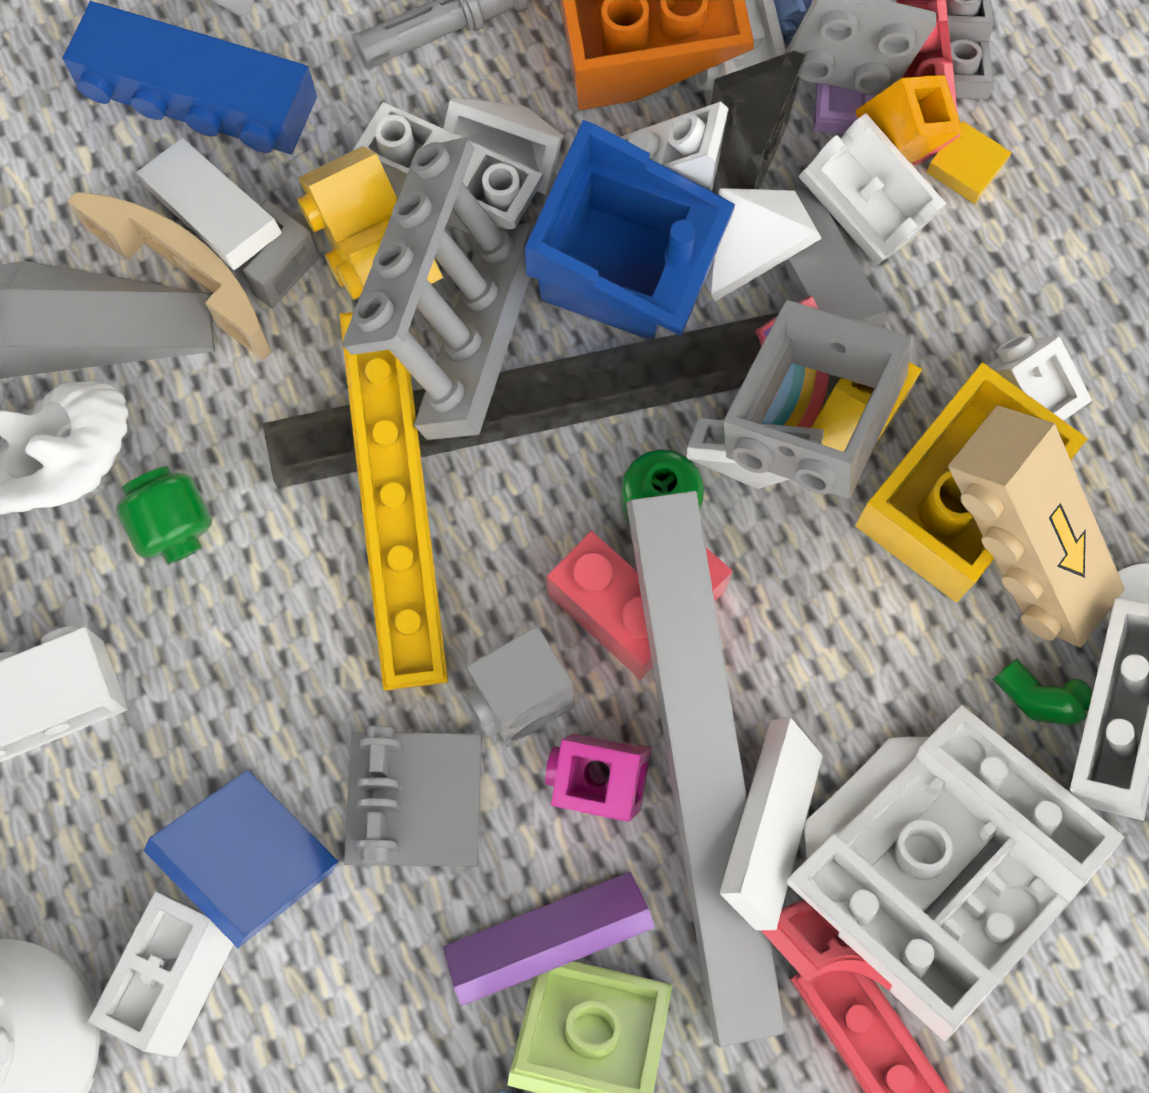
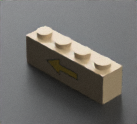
[948,405,1125,648]

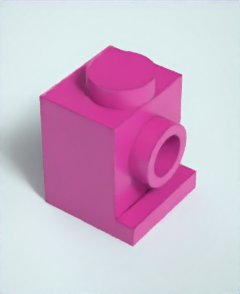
[545,733,652,822]

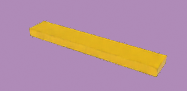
[339,312,449,691]

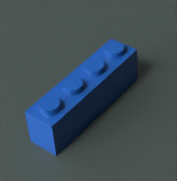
[62,0,317,155]

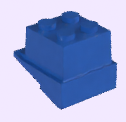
[525,120,735,342]

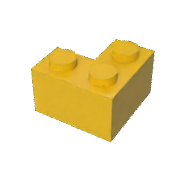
[297,146,443,300]

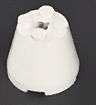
[0,939,100,1093]

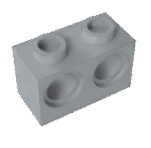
[463,625,574,747]

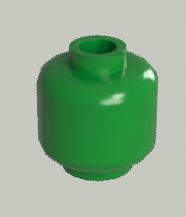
[620,449,705,525]
[116,466,212,565]

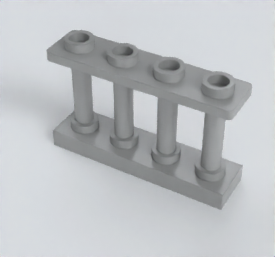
[342,137,534,440]

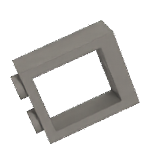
[723,300,911,499]

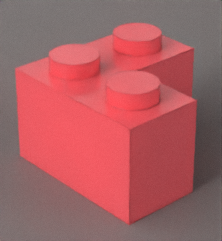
[546,530,733,680]

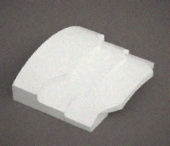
[786,705,1125,1042]

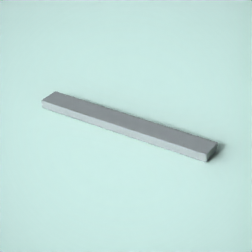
[626,491,786,1048]

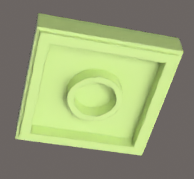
[507,961,673,1093]

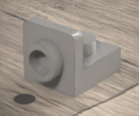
[243,199,319,309]

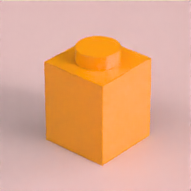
[855,75,963,162]

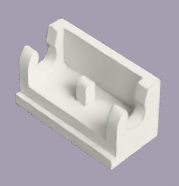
[798,114,946,266]
[88,891,234,1057]

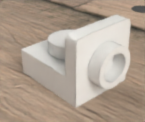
[987,334,1092,421]

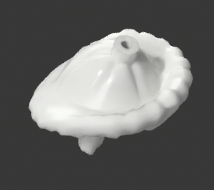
[0,381,129,515]

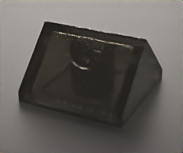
[711,50,806,189]

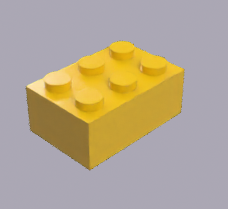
[855,362,1088,603]

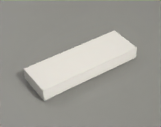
[136,138,282,270]
[719,717,823,931]

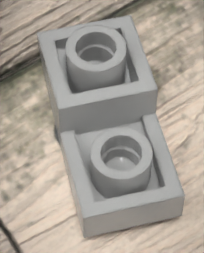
[946,0,994,99]

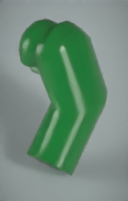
[992,658,1093,726]

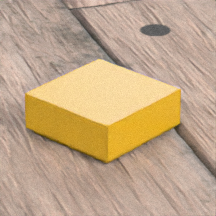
[926,121,1012,204]

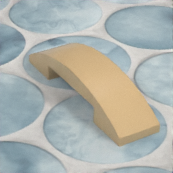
[67,192,271,361]

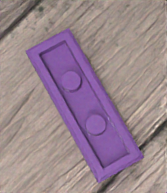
[443,871,655,1006]

